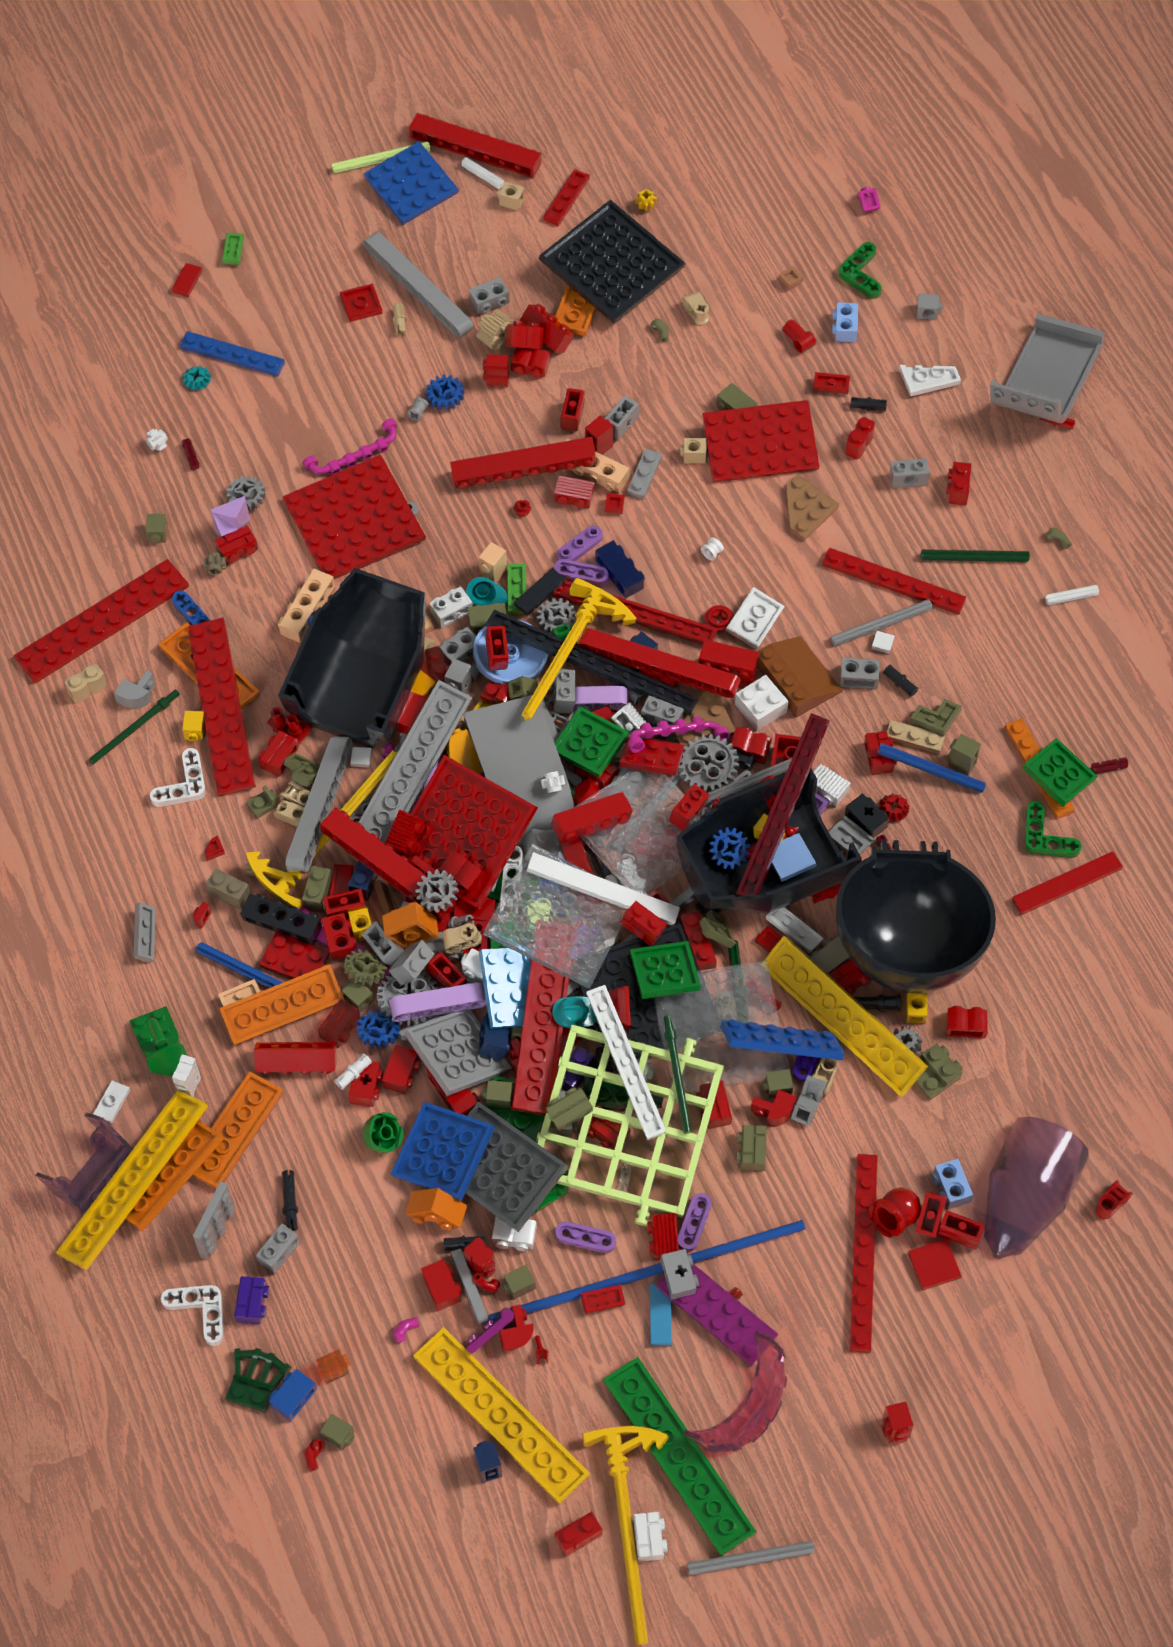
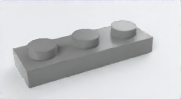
[627,449,662,500]
[133,902,156,963]

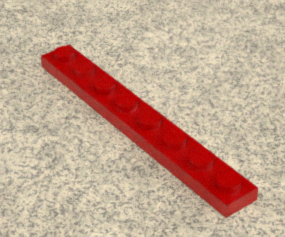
[822,547,966,615]

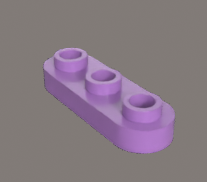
[557,526,603,561]
[554,559,608,586]
[678,1193,712,1252]
[555,1222,616,1253]

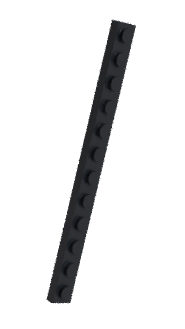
[486,609,698,716]

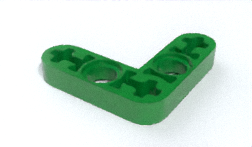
[839,242,882,299]
[1025,801,1082,858]

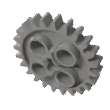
[678,734,739,792]
[377,972,440,1026]

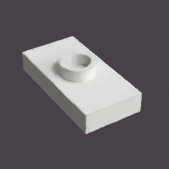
[93,1080,131,1124]

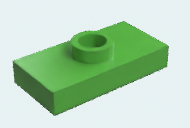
[222,233,244,265]

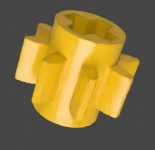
[636,189,657,211]

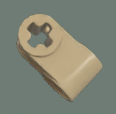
[682,291,709,325]
[279,780,310,807]
[442,923,482,954]
[812,1058,838,1096]

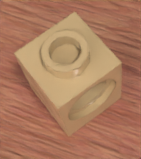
[497,182,525,211]
[680,438,706,463]

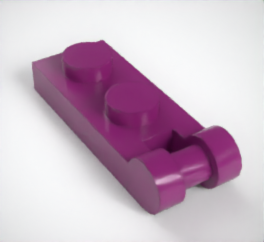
[465,1308,514,1355]

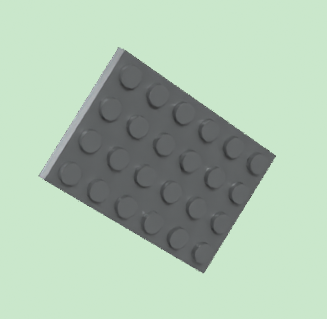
[465,1102,568,1232]

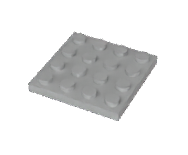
[404,1009,511,1096]

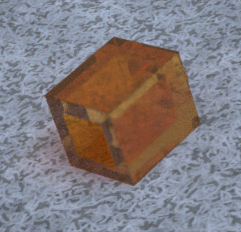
[316,1349,350,1384]

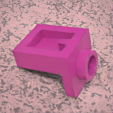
[856,187,881,213]

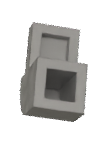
[114,671,155,709]
[791,1075,827,1126]

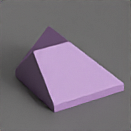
[211,496,250,536]

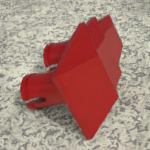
[267,707,313,745]

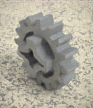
[226,475,266,512]
[537,598,576,635]
[415,869,459,913]

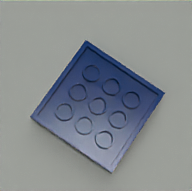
[364,141,459,225]
[390,1102,495,1201]

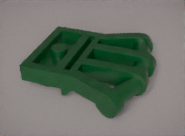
[225,1348,292,1413]

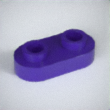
[793,1055,819,1082]

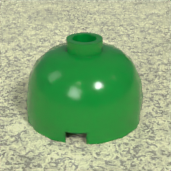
[362,1112,403,1153]

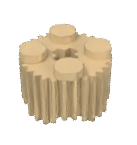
[476,309,513,351]

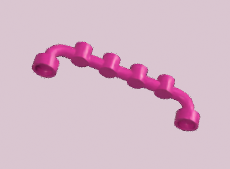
[302,418,397,475]
[628,717,730,753]

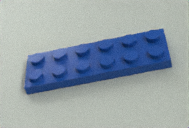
[720,1020,845,1060]

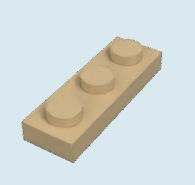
[887,720,945,754]

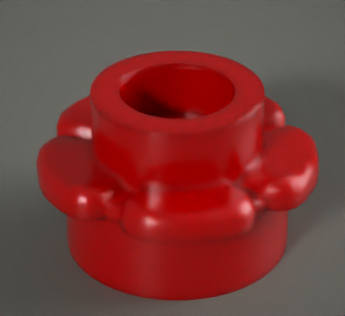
[513,500,531,517]

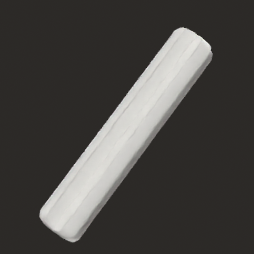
[461,157,504,189]
[1045,585,1099,605]

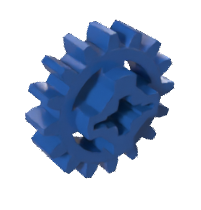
[426,374,465,411]
[707,827,750,870]
[357,1009,400,1050]

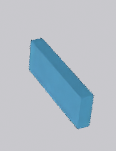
[650,1284,672,1346]

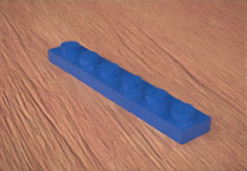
[180,331,285,377]

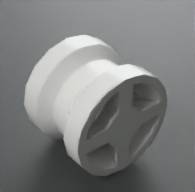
[701,537,724,561]

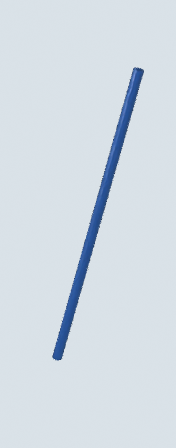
[488,1220,805,1322]

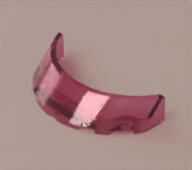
[683,1332,787,1453]

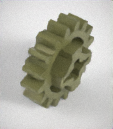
[343,949,387,986]

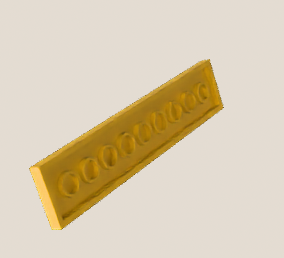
[760,936,928,1097]
[56,1090,208,1271]
[413,1327,590,1505]

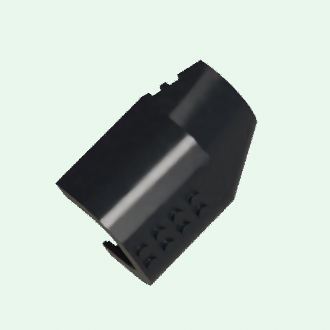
[278,568,426,748]
[676,768,862,913]

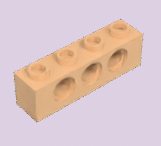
[566,438,630,494]
[278,569,335,643]

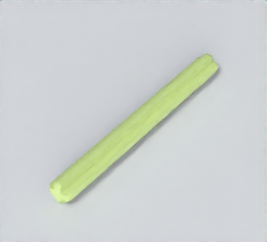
[332,142,430,173]

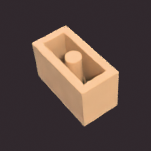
[478,542,507,583]

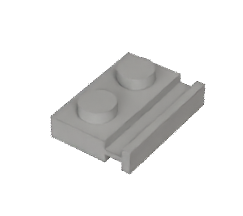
[829,816,874,855]

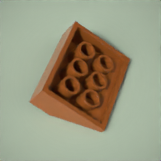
[757,636,843,718]

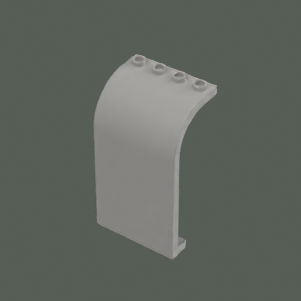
[990,314,1104,423]
[463,695,574,847]

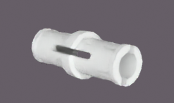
[334,1053,372,1090]

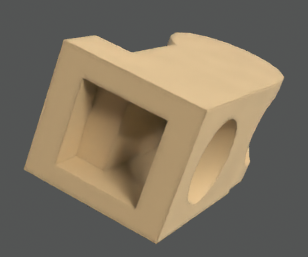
[274,800,305,827]

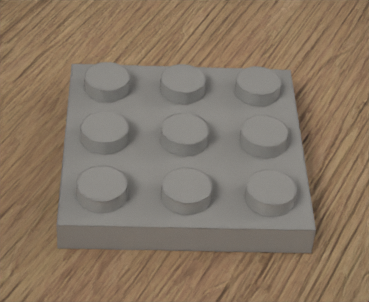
[193,1181,235,1260]

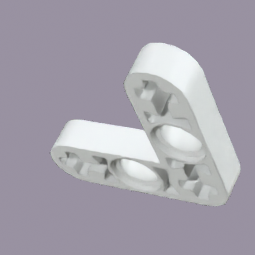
[150,748,206,807]
[161,1285,224,1346]

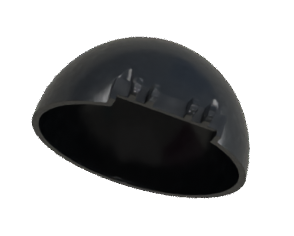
[836,840,996,993]

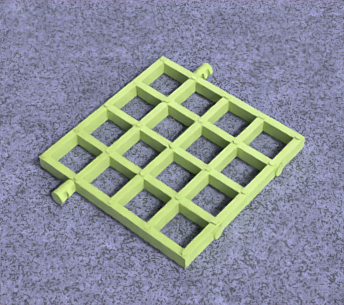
[536,1025,724,1226]

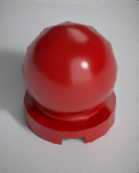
[869,1187,922,1238]

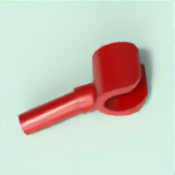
[535,1335,549,1365]

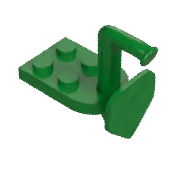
[129,1006,187,1076]

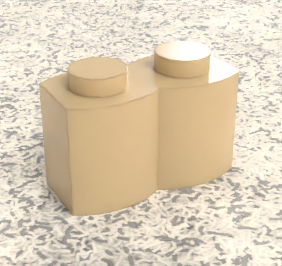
[65,664,107,703]

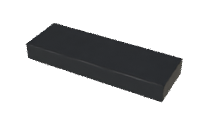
[514,568,566,616]

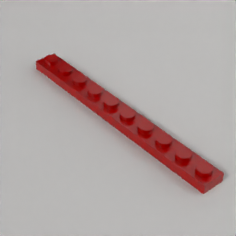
[544,574,718,645]
[850,1154,878,1353]

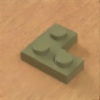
[910,699,962,736]
[284,753,320,787]
[699,910,736,949]

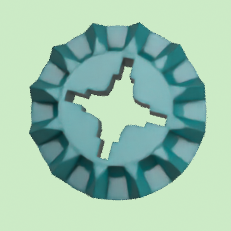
[183,365,211,390]

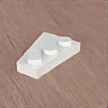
[899,365,961,397]

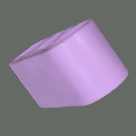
[573,686,627,711]

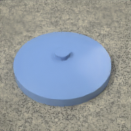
[473,619,548,685]

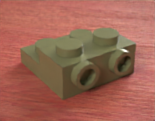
[915,1043,962,1100]

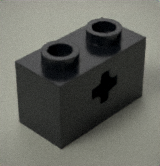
[845,793,889,838]

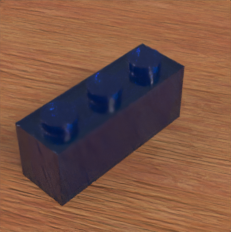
[595,540,645,599]

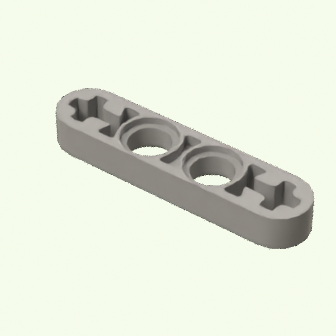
[450,1249,489,1325]

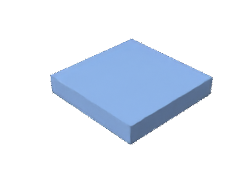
[771,833,816,882]

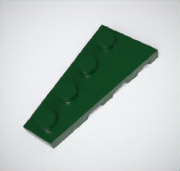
[583,1077,666,1109]

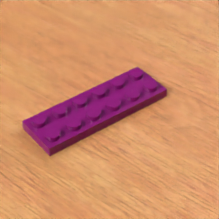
[655,1264,778,1367]

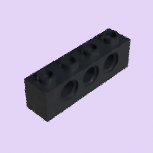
[240,893,323,946]

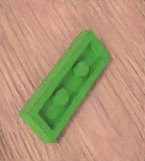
[508,563,526,614]

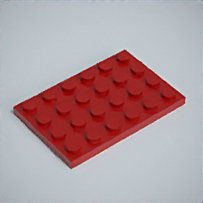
[702,400,820,483]

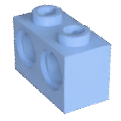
[832,302,858,342]
[932,1159,973,1209]

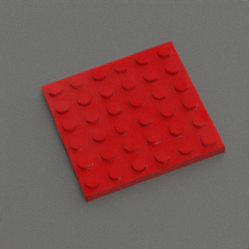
[282,454,426,579]
[395,755,538,909]

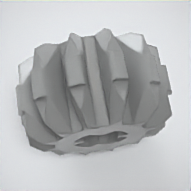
[894,1025,923,1056]

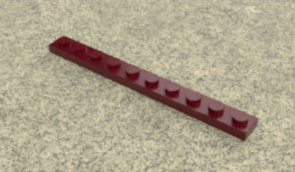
[736,713,830,896]

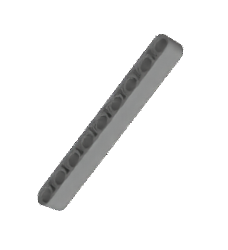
[363,231,474,338]
[285,737,353,872]

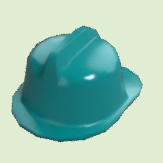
[466,577,508,607]
[552,996,597,1028]

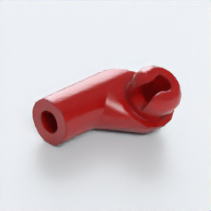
[473,1273,501,1293]
[304,1439,324,1471]

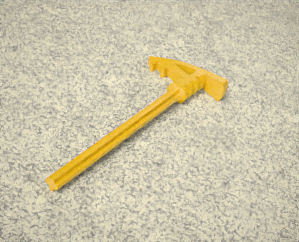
[521,578,636,721]
[246,750,397,909]
[582,1426,668,1646]

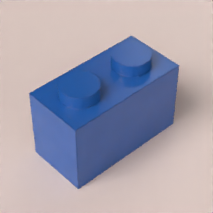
[269,1369,317,1422]

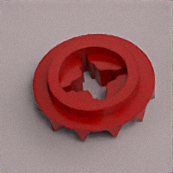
[705,605,734,632]
[879,793,910,822]

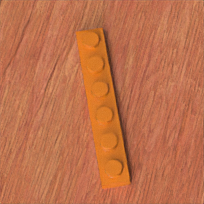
[1005,718,1075,820]

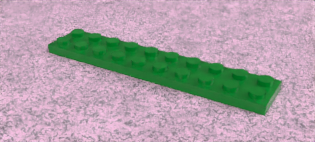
[603,1357,757,1557]

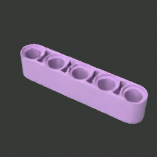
[389,983,487,1021]

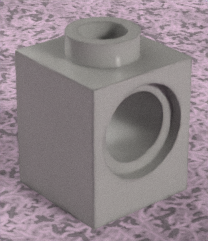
[916,294,942,320]

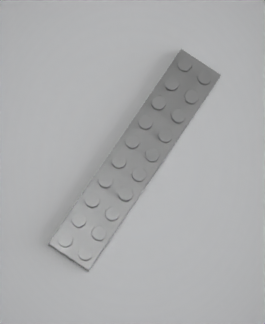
[359,680,472,844]

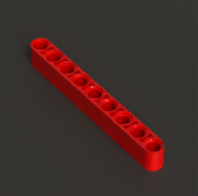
[577,628,741,698]

